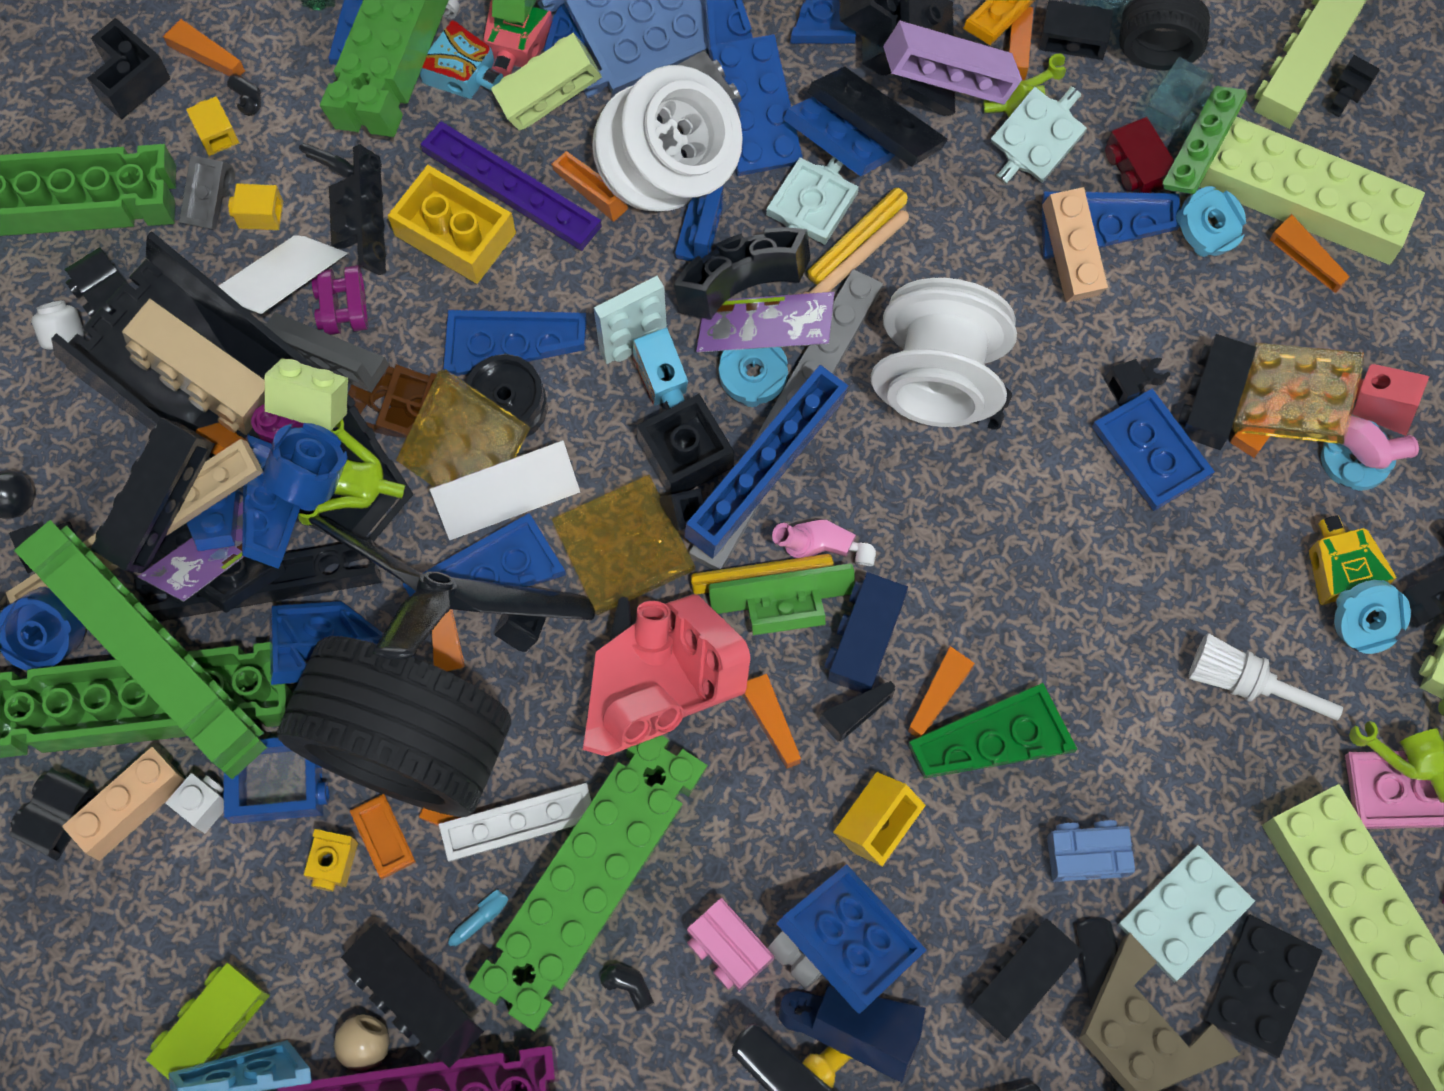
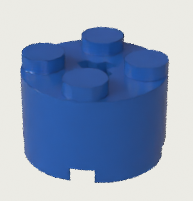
[263,423,347,511]
[0,587,85,670]

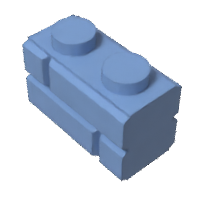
[1047,820,1135,882]

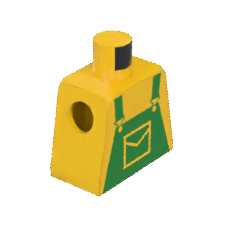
[1309,515,1396,605]

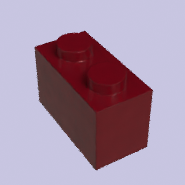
[1105,117,1174,193]

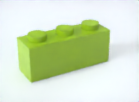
[146,963,270,1080]

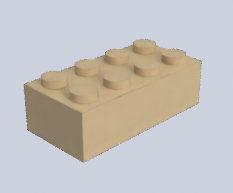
[122,299,265,435]

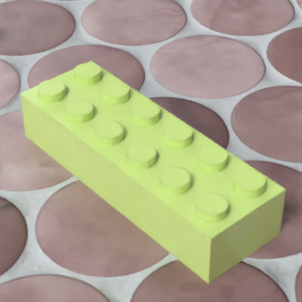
[1200,116,1425,265]

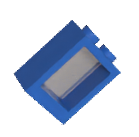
[224,738,330,824]

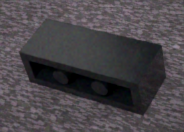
[1177,334,1257,450]
[966,918,1083,1042]

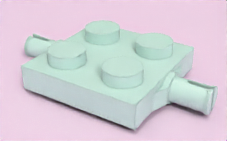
[991,86,1087,184]
[766,157,859,245]

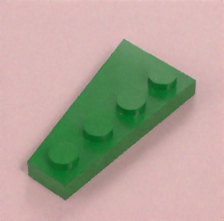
[908,683,1077,779]

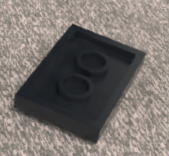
[1203,915,1323,1059]

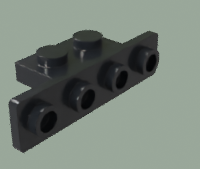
[329,144,386,275]

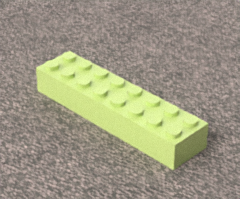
[1262,784,1444,1091]

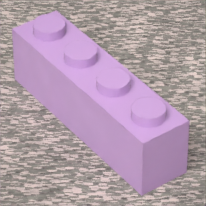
[883,21,1022,105]

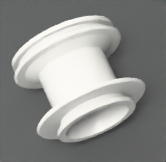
[592,65,743,212]
[871,278,1017,427]

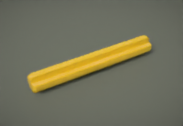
[808,187,908,285]
[691,554,834,594]

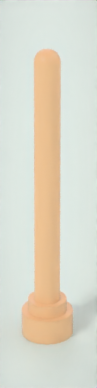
[797,210,909,294]

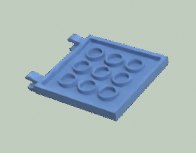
[538,0,709,98]

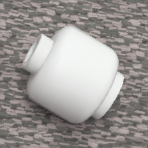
[31,301,85,350]

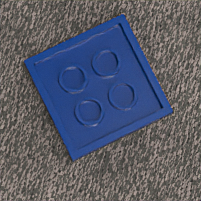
[776,864,927,1014]

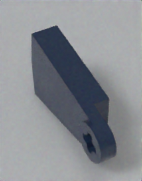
[778,986,926,1083]

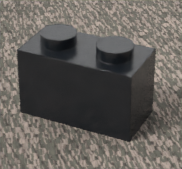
[1038,0,1113,60]

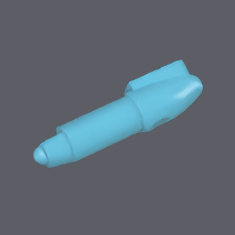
[448,890,508,947]

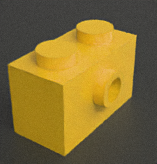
[833,772,926,866]

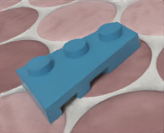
[168,1040,312,1091]

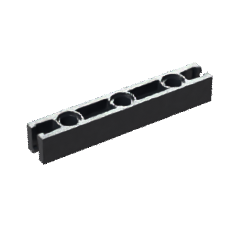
[134,539,382,622]

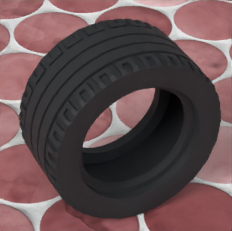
[277,636,511,817]

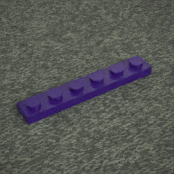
[420,121,602,251]

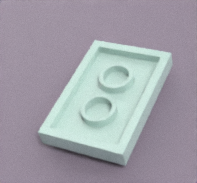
[594,276,667,364]
[1118,845,1255,982]

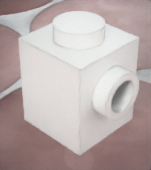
[165,773,224,834]

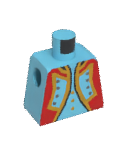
[420,20,503,99]
[633,327,688,410]

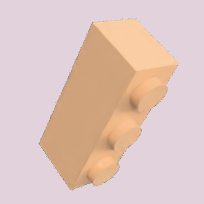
[1042,187,1108,303]
[62,747,185,861]

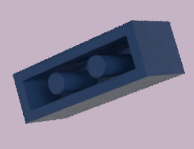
[824,572,908,693]

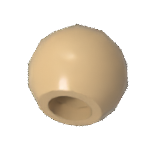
[333,1014,390,1072]

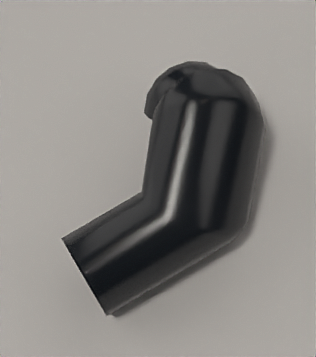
[227,73,261,116]
[600,963,654,1012]

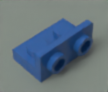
[675,186,723,262]

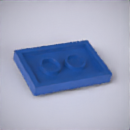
[783,97,895,177]
[1092,388,1215,511]

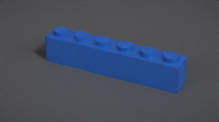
[684,365,849,559]

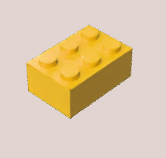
[388,165,516,284]

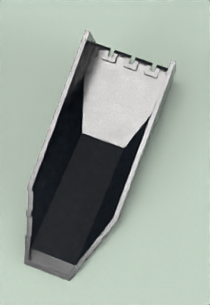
[51,231,414,542]

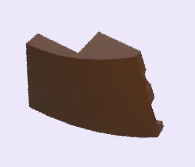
[348,364,462,438]

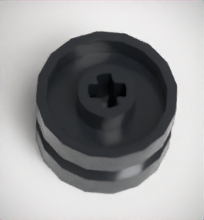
[464,354,548,442]

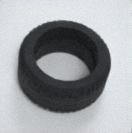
[1119,0,1210,70]

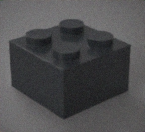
[636,393,734,495]

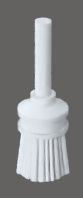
[1188,633,1343,720]

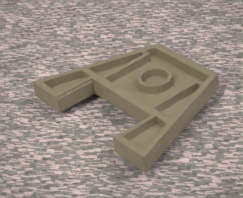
[1079,933,1241,1091]

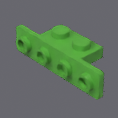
[1163,86,1247,194]
[708,564,855,635]

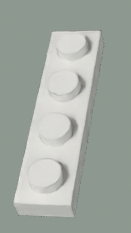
[439,783,591,862]

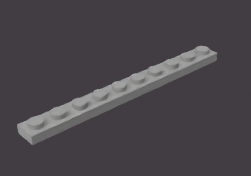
[689,269,883,570]

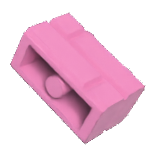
[687,898,774,992]

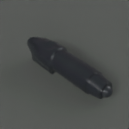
[299,143,354,178]

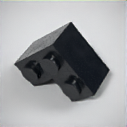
[839,0,901,75]
[87,18,171,120]

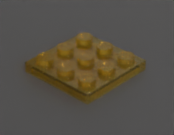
[1233,343,1364,444]
[396,369,531,487]
[552,475,696,616]

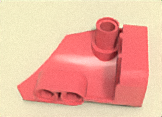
[583,594,750,756]

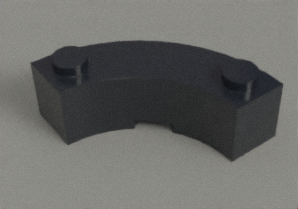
[674,227,811,319]

